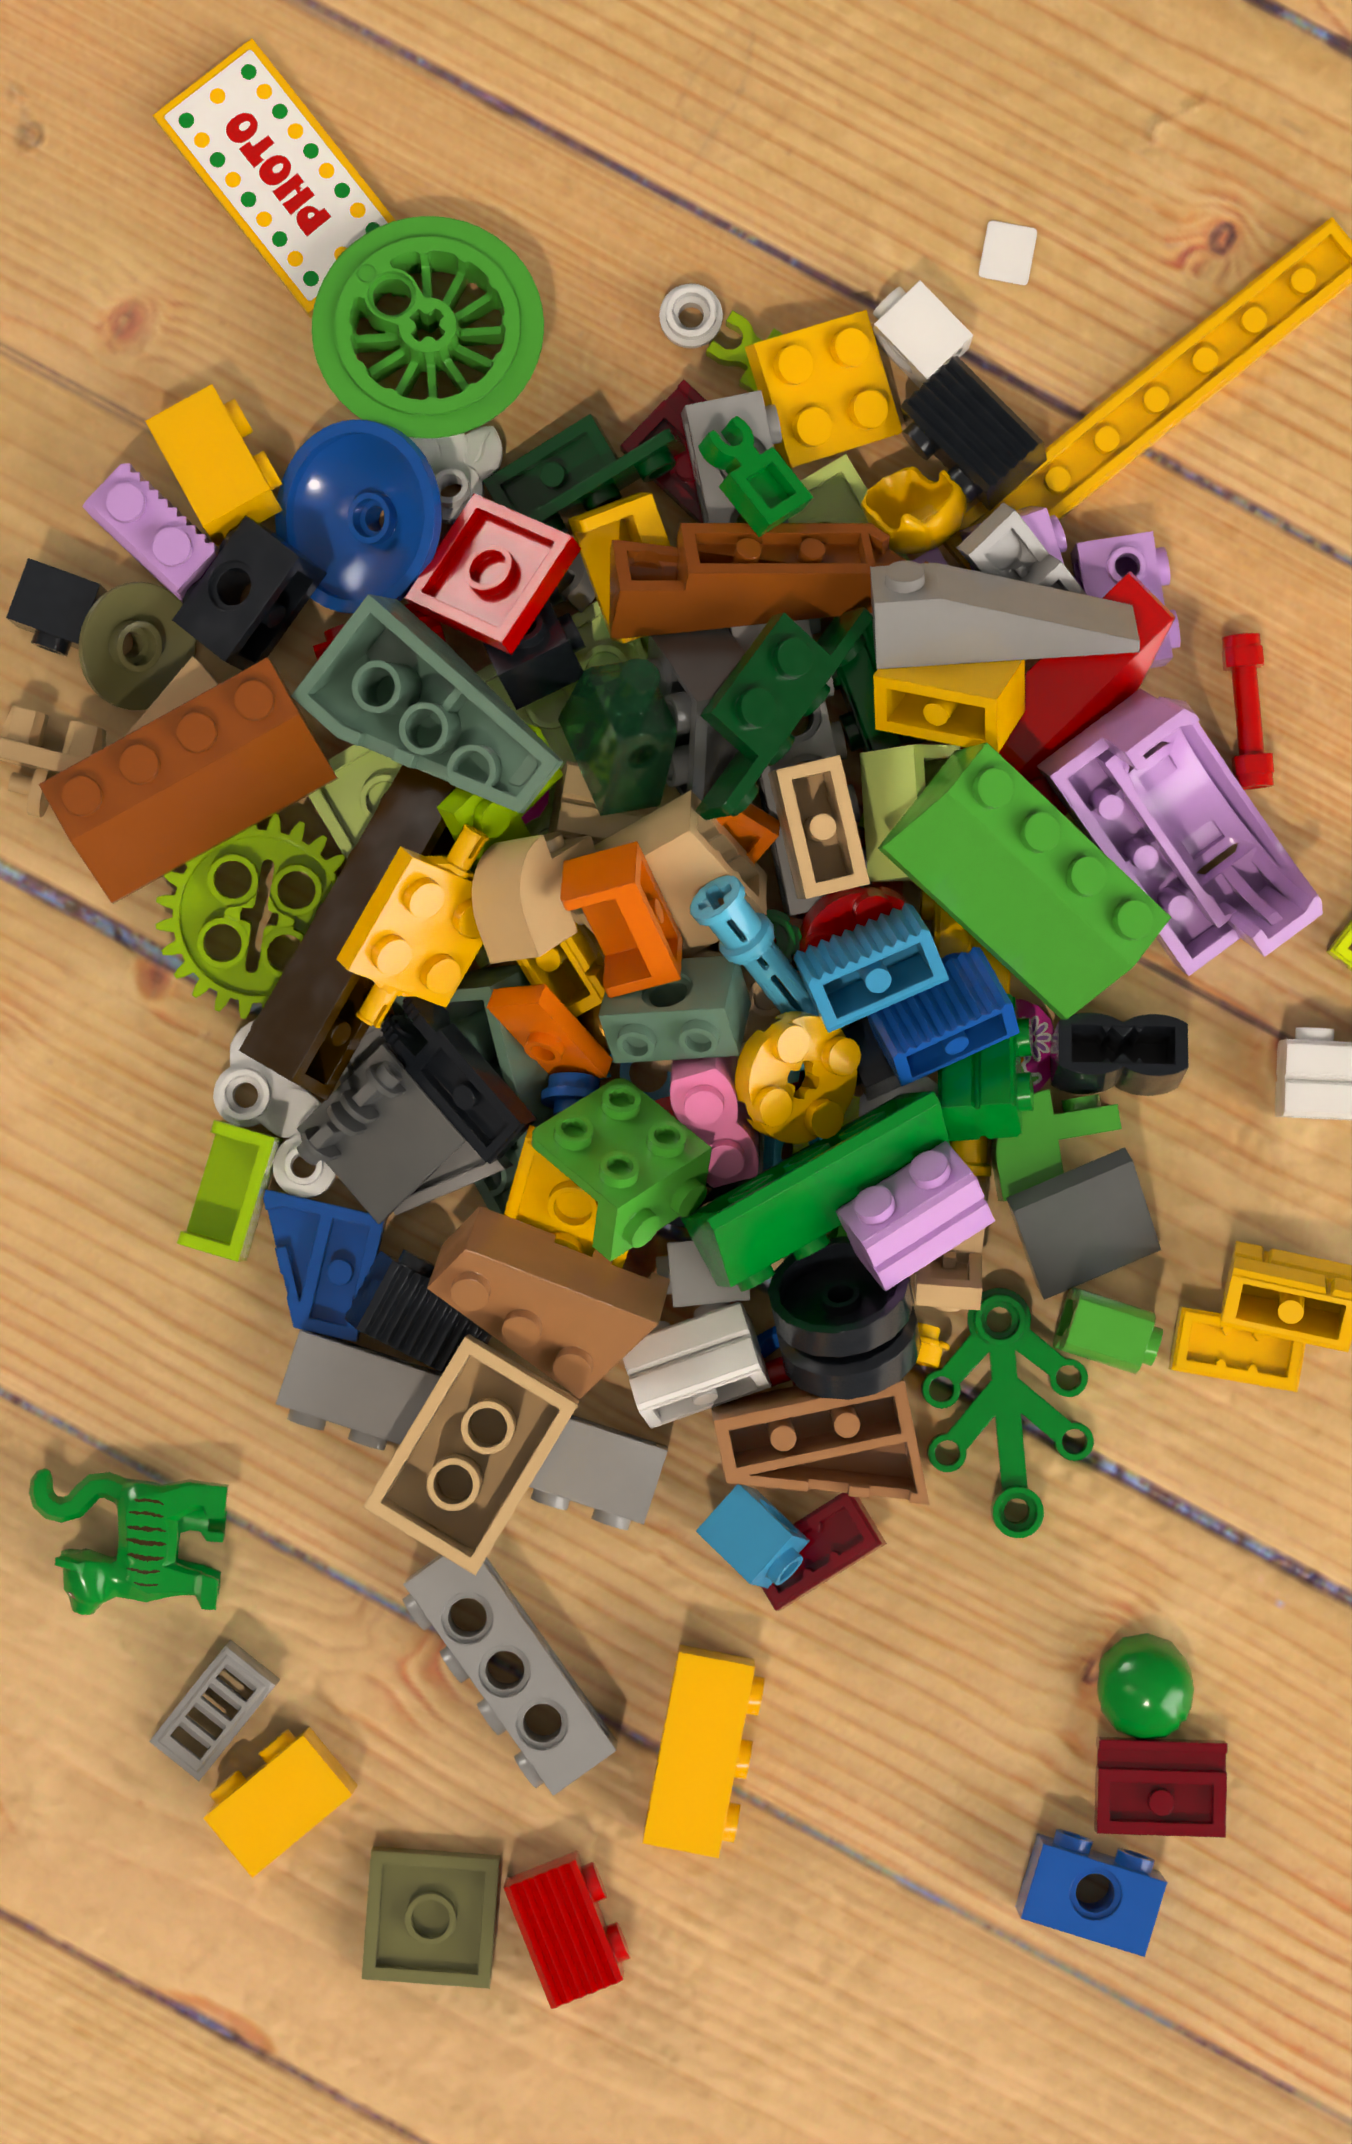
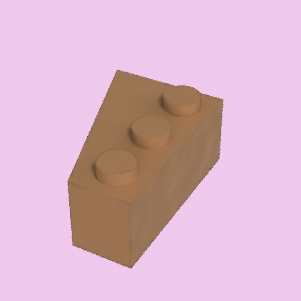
[427,1206,670,1399]
[711,1378,930,1505]

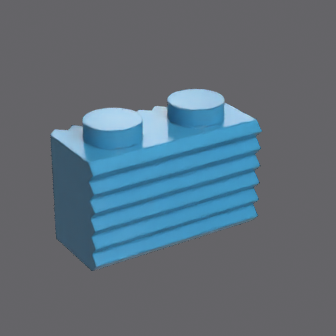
[794,903,949,1033]

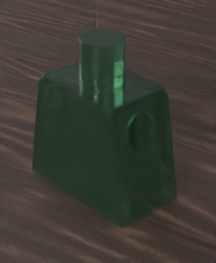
[558,658,677,816]

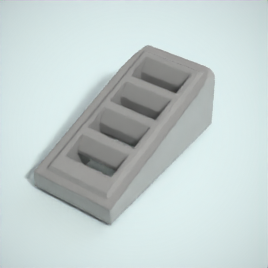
[149,1640,280,1781]

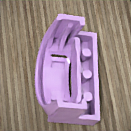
[1037,688,1323,976]

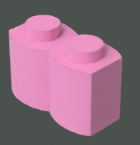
[670,1056,759,1188]

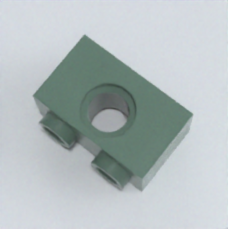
[598,956,751,1063]

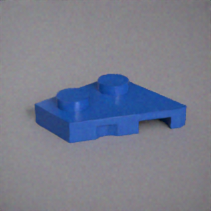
[263,1189,387,1342]

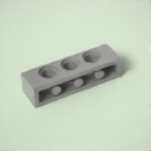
[402,1555,618,1796]

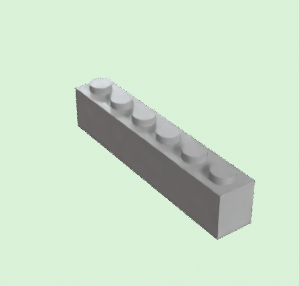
[276,1329,668,1530]

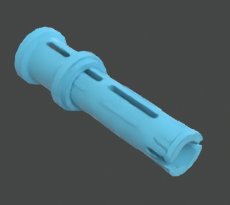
[690,875,819,1016]

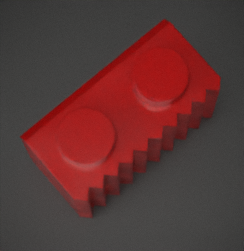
[503,1850,631,2009]

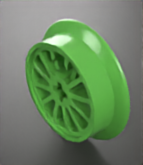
[312,216,544,439]

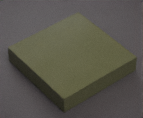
[362,1846,500,1989]

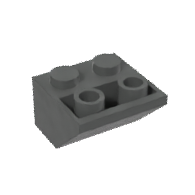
[638,628,745,801]

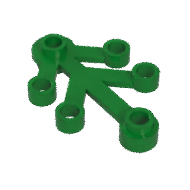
[921,1288,1094,1538]

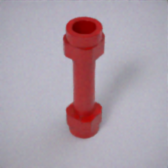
[1222,633,1274,790]

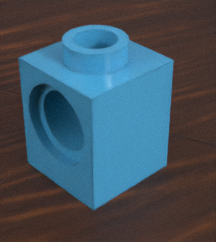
[696,1484,810,1588]

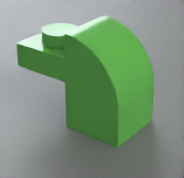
[991,1089,1122,1202]

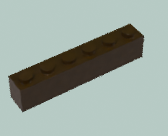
[239,765,456,1101]

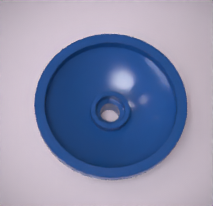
[275,419,442,613]

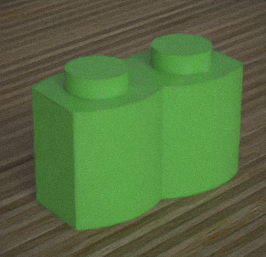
[1053,1287,1163,1374]

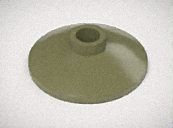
[79,582,196,710]

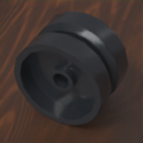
[768,1236,922,1400]

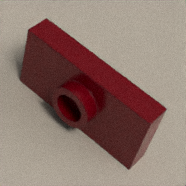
[761,1493,887,1611]

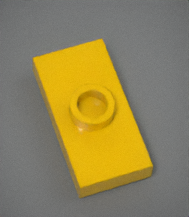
[1168,1306,1306,1392]

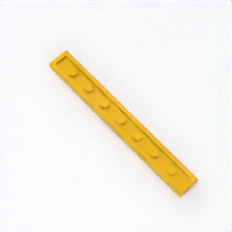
[943,217,1352,570]

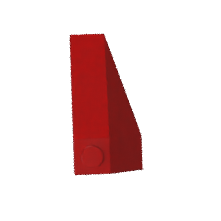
[960,571,1176,816]

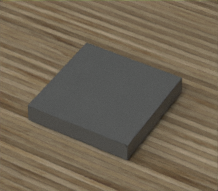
[1006,1147,1161,1300]

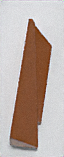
[609,523,929,639]

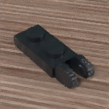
[380,996,537,1164]

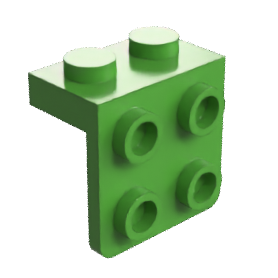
[531,1078,712,1262]

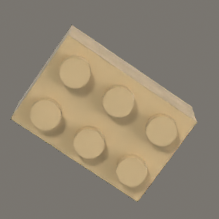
[363,1334,580,1576]

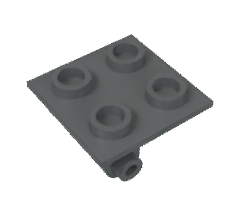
[296,1044,466,1224]

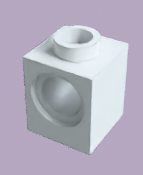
[873,280,973,388]

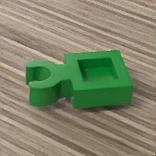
[698,416,813,537]

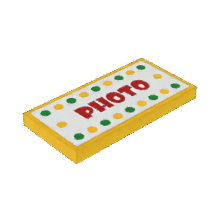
[152,38,396,318]

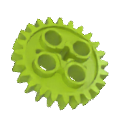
[155,814,346,1019]

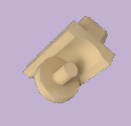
[0,705,107,818]

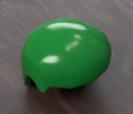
[1097,1633,1194,1740]

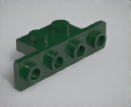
[483,414,686,533]
[696,607,873,820]

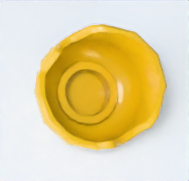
[861,466,967,554]

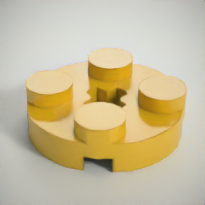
[735,1011,861,1144]

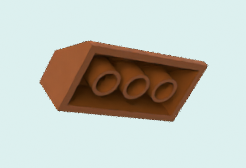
[39,657,338,904]

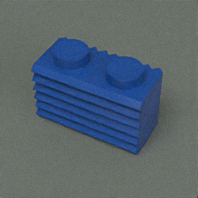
[867,947,1020,1087]

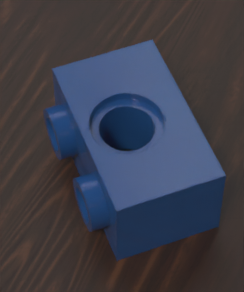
[1015,1829,1167,1957]

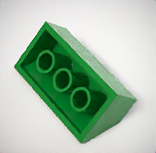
[681,1091,950,1292]

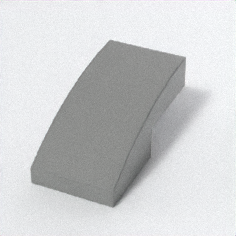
[956,503,1087,595]

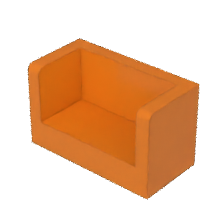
[560,841,683,998]

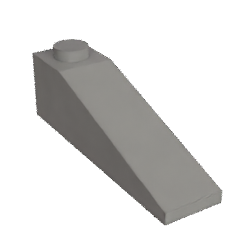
[870,561,1140,669]

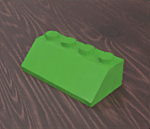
[878,742,1171,1020]

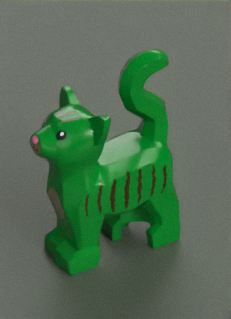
[29,1468,229,1615]

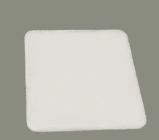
[979,220,1037,285]

